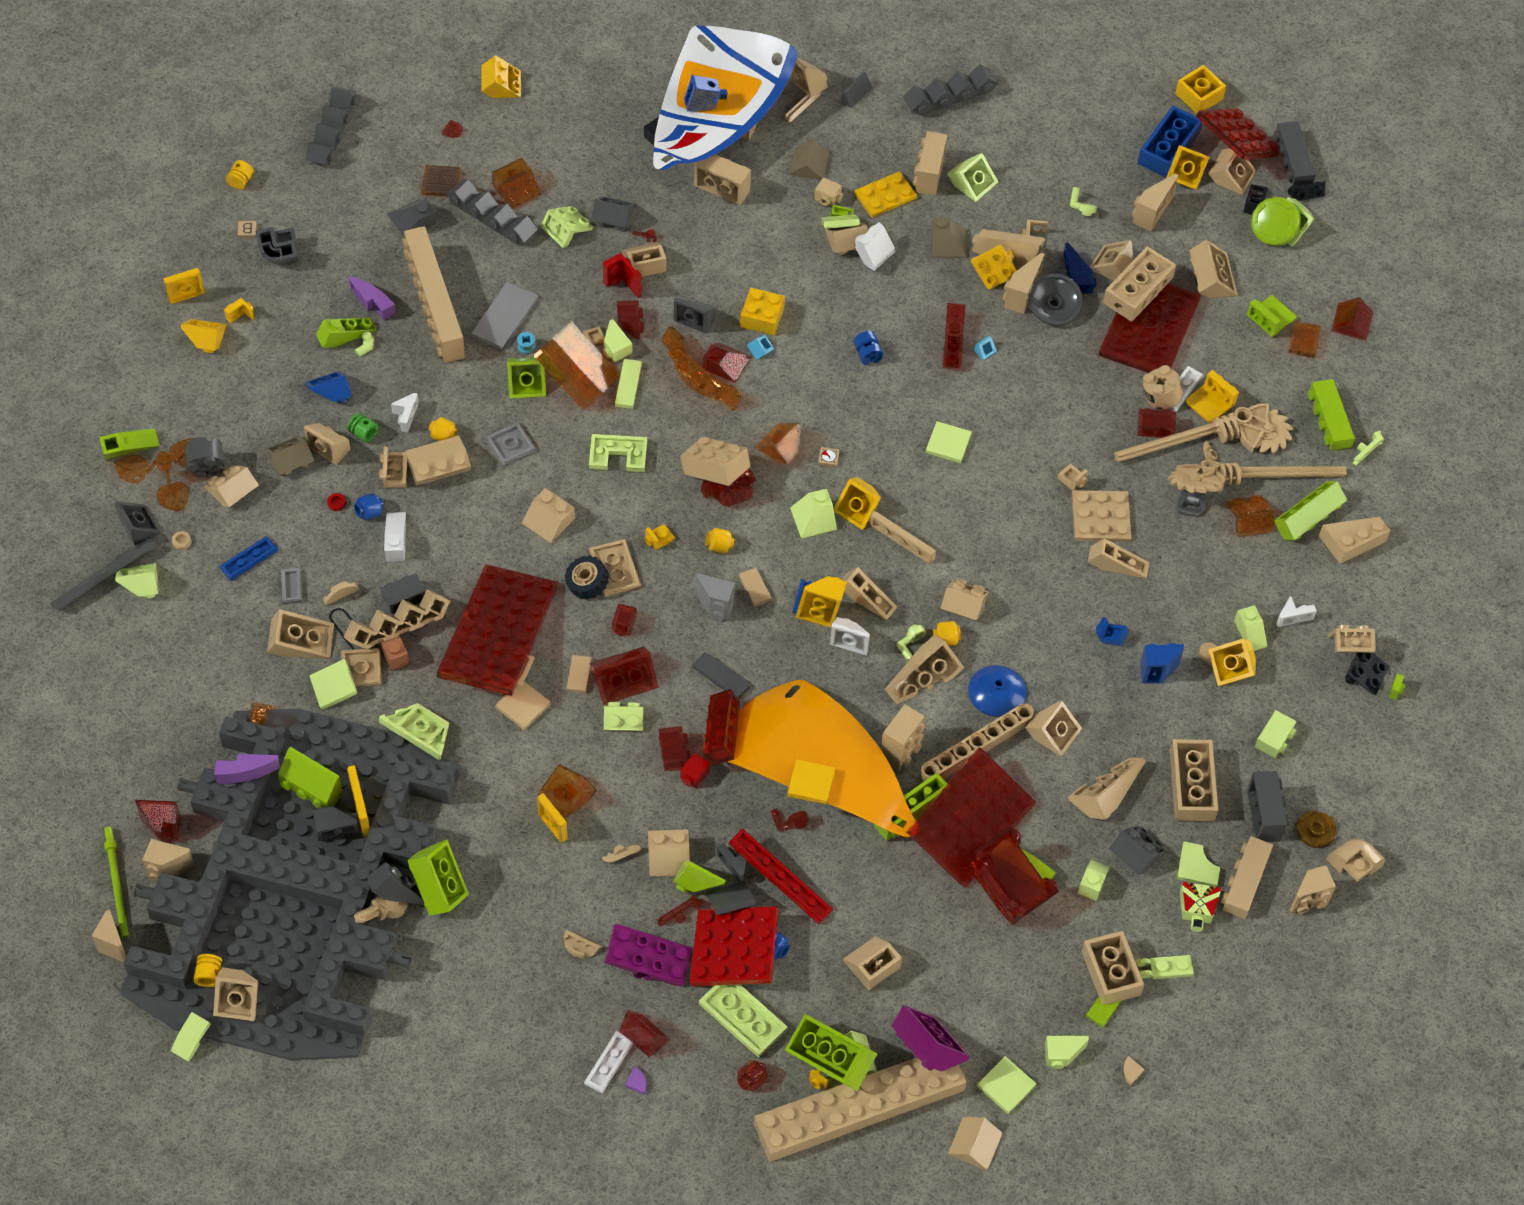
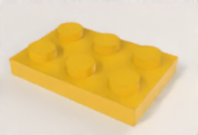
[854,171,917,218]

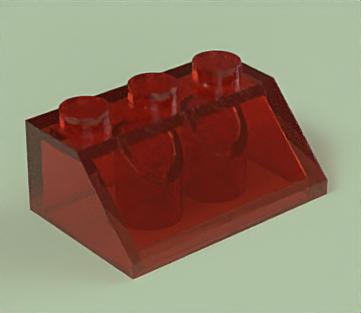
[589,646,659,705]

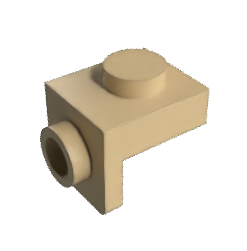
[1057,463,1088,490]

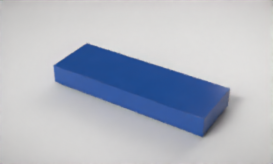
[219,536,278,581]

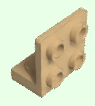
[1328,625,1375,653]

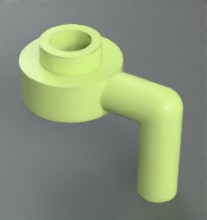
[1070,187,1097,216]
[897,624,927,661]

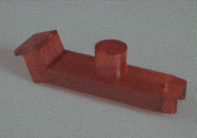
[657,895,703,927]

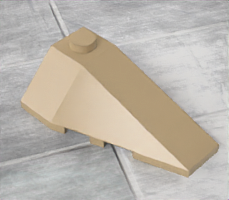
[885,635,964,705]
[1068,758,1146,820]

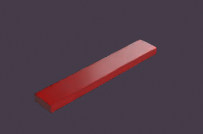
[728,828,833,924]

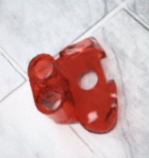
[701,468,757,506]

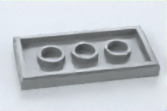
[471,282,538,350]

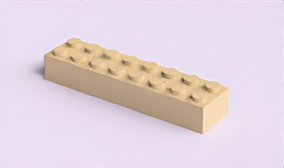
[402,226,465,363]

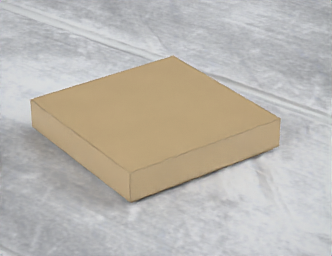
[341,648,382,687]
[495,682,551,731]

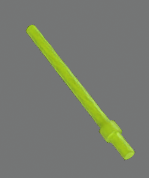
[104,826,129,939]

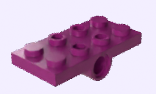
[604,923,692,987]

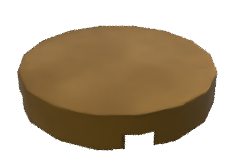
[1296,810,1336,848]

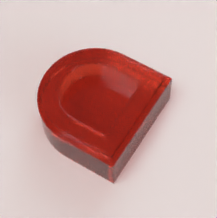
[442,120,463,138]

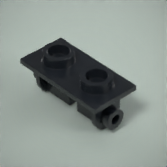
[1288,181,1326,201]

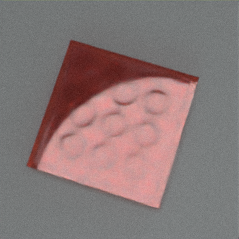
[1196,108,1281,160]

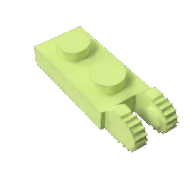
[1135,955,1194,979]

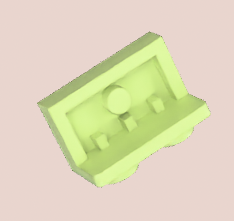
[604,702,644,731]

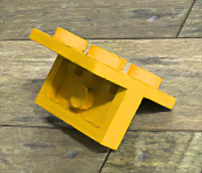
[971,244,1017,290]

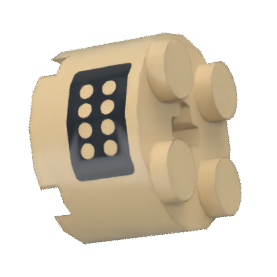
[1143,365,1183,409]

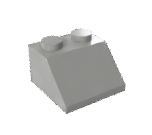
[696,573,735,621]

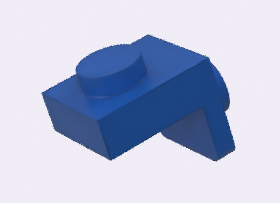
[1096,617,1129,646]

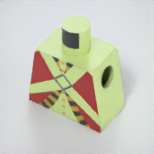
[1180,882,1221,932]

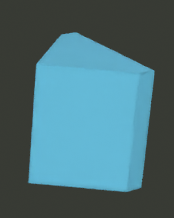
[973,336,997,360]

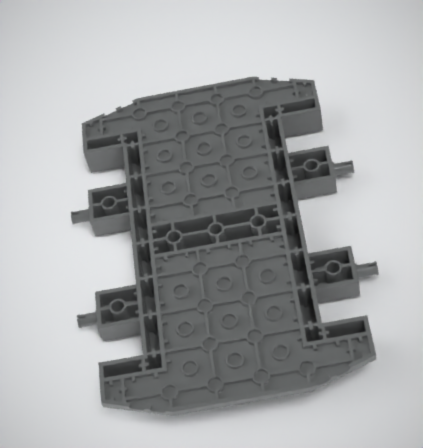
[120,708,462,1061]

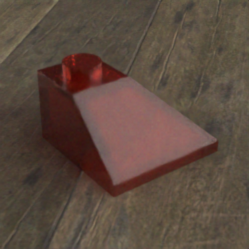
[703,342,751,383]
[135,800,182,843]

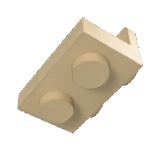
[379,447,408,488]

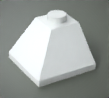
[830,617,870,656]

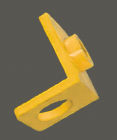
[809,1069,831,1091]

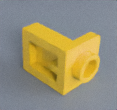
[644,524,675,550]

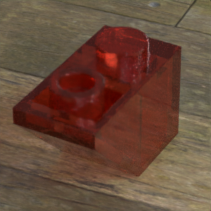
[617,300,644,339]

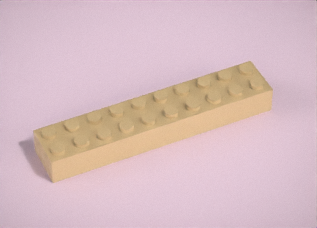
[754,1058,967,1162]

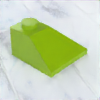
[673,861,726,893]

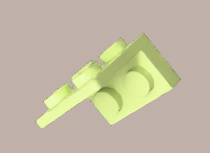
[540,206,594,248]

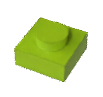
[1388,674,1406,700]

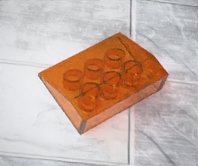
[534,321,621,410]

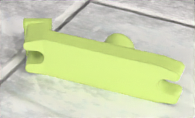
[1353,430,1384,465]

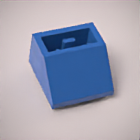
[1140,643,1184,684]

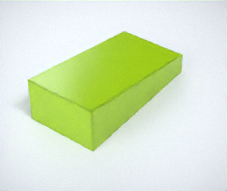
[831,205,854,216]

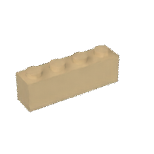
[1221,836,1273,919]

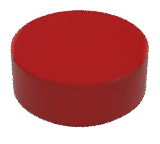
[327,493,346,511]

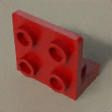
[603,253,642,298]

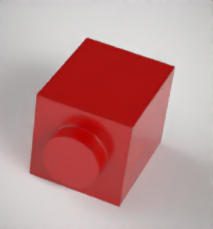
[680,753,710,788]

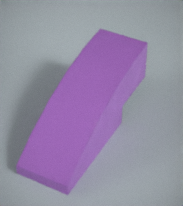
[348,276,396,320]
[214,754,280,784]

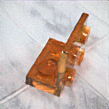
[1226,495,1274,537]

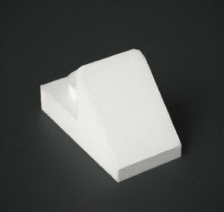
[391,393,419,433]
[1276,596,1317,627]

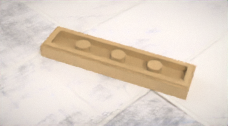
[870,511,936,564]

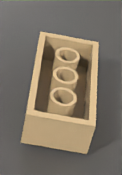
[1169,739,1218,821]

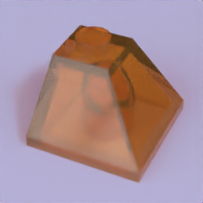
[754,423,801,464]
[537,764,597,819]

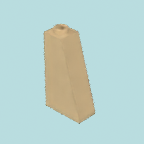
[972,229,1045,270]

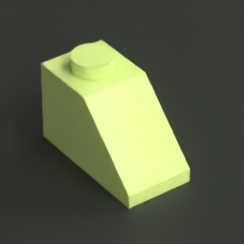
[603,319,632,363]
[1234,605,1267,651]
[1078,860,1110,901]
[1045,1036,1089,1070]

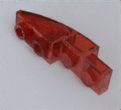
[943,303,965,370]

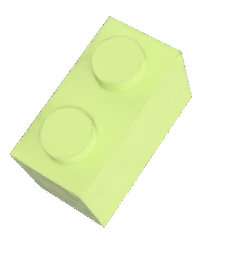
[1255,710,1297,758]

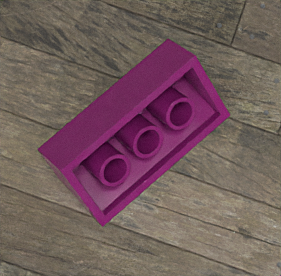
[891,1005,970,1072]

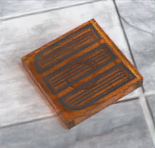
[421,165,461,197]

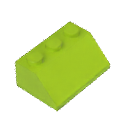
[278,747,343,809]
[407,840,469,916]

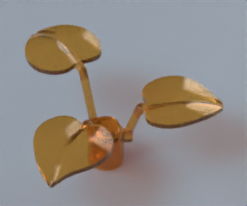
[113,438,195,512]

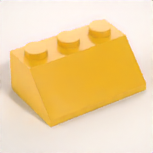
[795,576,847,627]

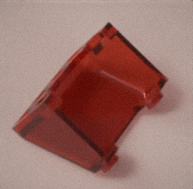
[965,826,1059,925]

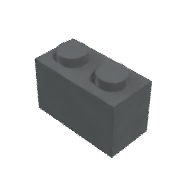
[381,573,426,614]

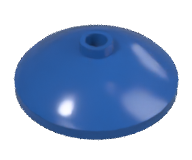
[968,665,1027,717]

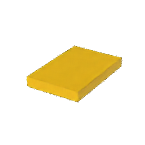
[347,765,370,838]

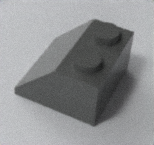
[591,196,636,230]

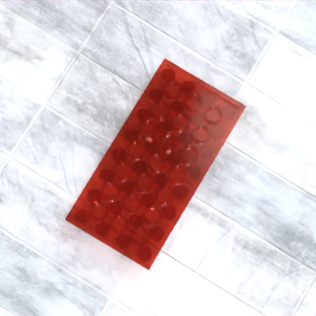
[437,564,558,696]

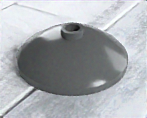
[1029,274,1083,326]

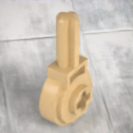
[354,895,408,924]

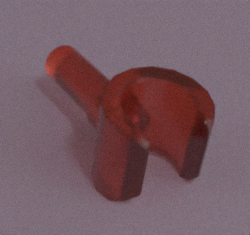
[632,229,657,242]

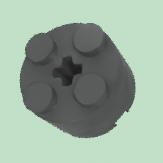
[184,437,224,477]

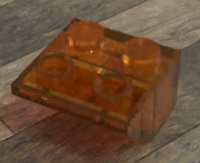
[492,158,541,208]

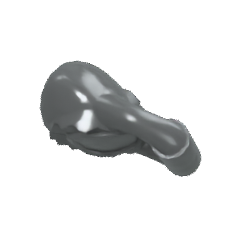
[1178,489,1207,517]

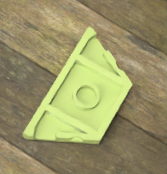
[379,703,449,760]

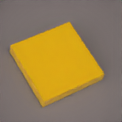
[163,268,205,304]
[787,759,836,805]
[537,793,568,843]

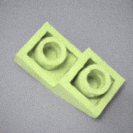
[171,1012,211,1062]

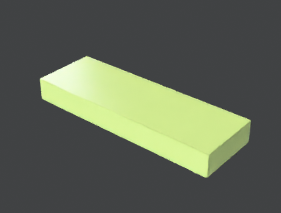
[615,359,642,409]

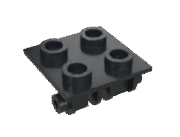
[1345,653,1389,695]

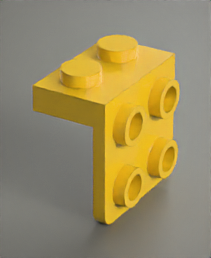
[1186,370,1239,423]

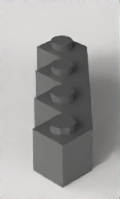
[903,64,998,115]
[306,87,358,164]
[447,179,538,244]

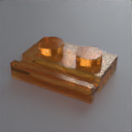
[1288,320,1321,358]

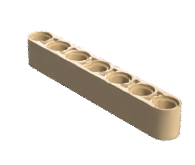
[920,704,1034,783]

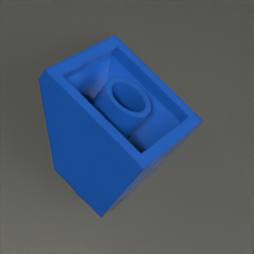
[304,371,352,403]

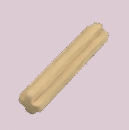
[784,92,822,122]

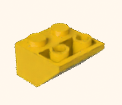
[481,55,521,98]

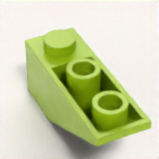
[316,317,377,348]
[99,428,160,460]

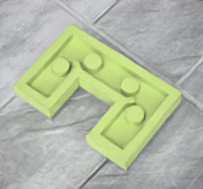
[589,434,647,472]

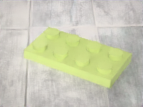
[699,985,788,1058]

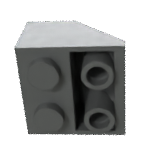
[1109,826,1167,875]

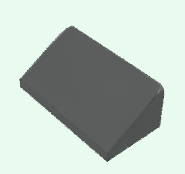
[842,72,872,108]

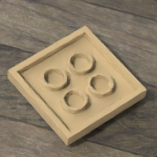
[1072,490,1131,542]

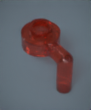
[770,809,810,832]

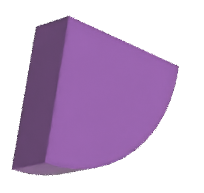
[625,1067,646,1095]

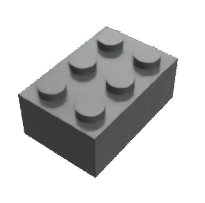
[1247,771,1289,842]

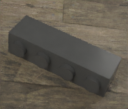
[1274,121,1316,187]

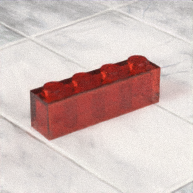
[703,689,740,766]

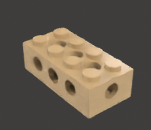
[1103,246,1176,322]

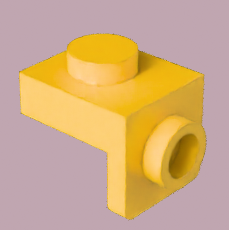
[224,298,254,323]

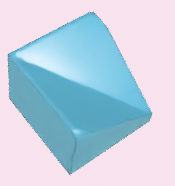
[747,334,774,359]

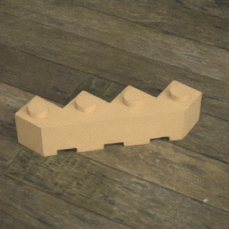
[344,589,450,649]

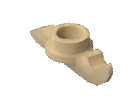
[1203,440,1217,461]
[602,845,641,863]

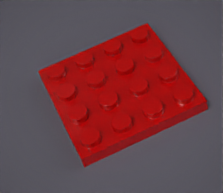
[689,906,779,986]

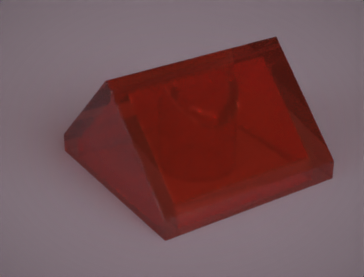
[1331,297,1373,341]
[619,1010,670,1058]

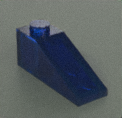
[1063,243,1096,294]

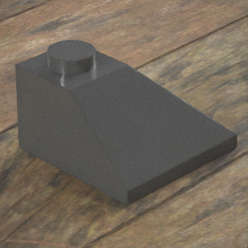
[388,199,436,238]
[674,298,716,333]

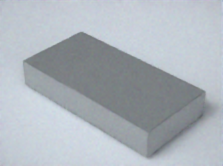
[281,568,302,604]

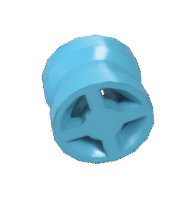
[517,332,536,354]

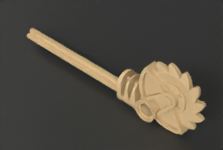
[1114,404,1293,463]
[1167,460,1347,493]

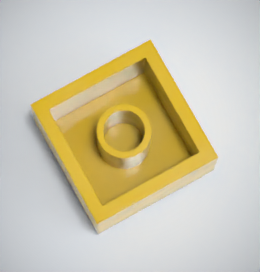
[1175,65,1226,115]
[740,287,785,336]

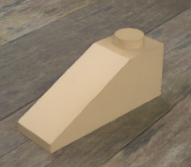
[1088,538,1149,578]
[841,567,897,620]

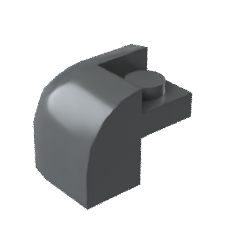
[255,227,301,264]

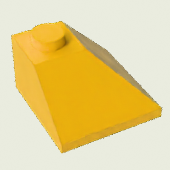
[1166,145,1209,190]
[181,319,227,353]
[834,477,881,530]
[1208,638,1256,686]

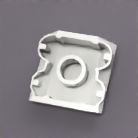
[855,222,895,271]

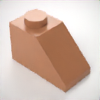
[379,636,409,671]

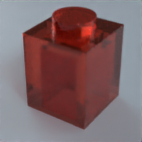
[612,603,637,636]

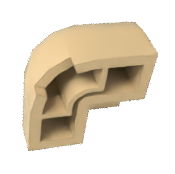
[1326,838,1385,882]

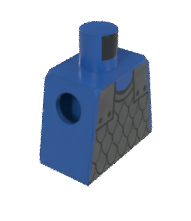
[684,75,727,111]

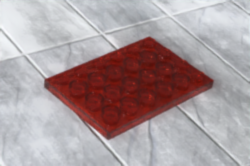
[1098,283,1202,373]
[906,747,1036,888]

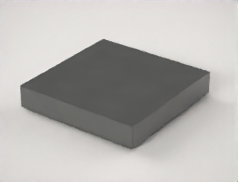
[706,881,756,915]

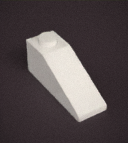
[384,512,406,562]

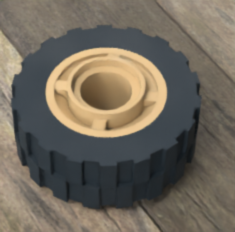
[565,555,609,600]

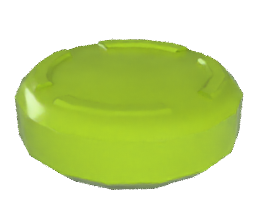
[1251,197,1301,246]

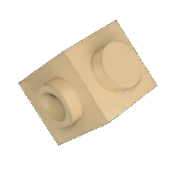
[814,177,843,207]

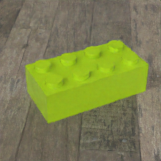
[784,1014,877,1091]

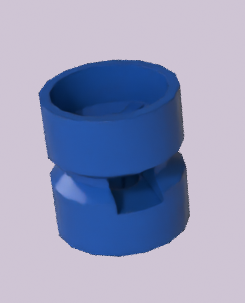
[853,331,884,365]

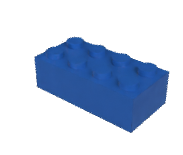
[1137,105,1203,177]

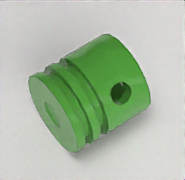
[347,412,379,443]

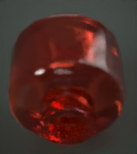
[737,1060,768,1091]

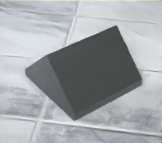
[115,501,161,545]

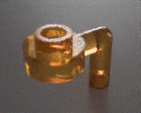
[250,703,275,726]

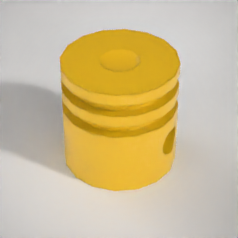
[225,160,254,190]
[194,954,222,987]

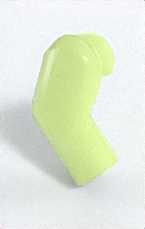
[355,332,374,357]

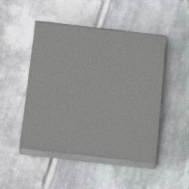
[485,422,536,466]

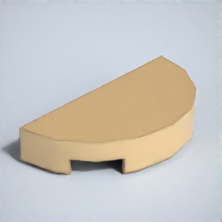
[323,581,360,606]
[564,930,602,959]

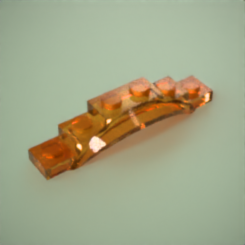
[661,326,743,411]

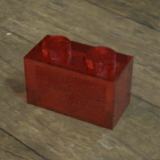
[1137,408,1176,438]
[659,726,691,772]

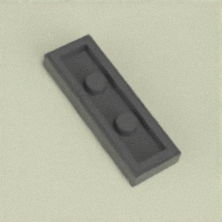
[692,652,750,700]

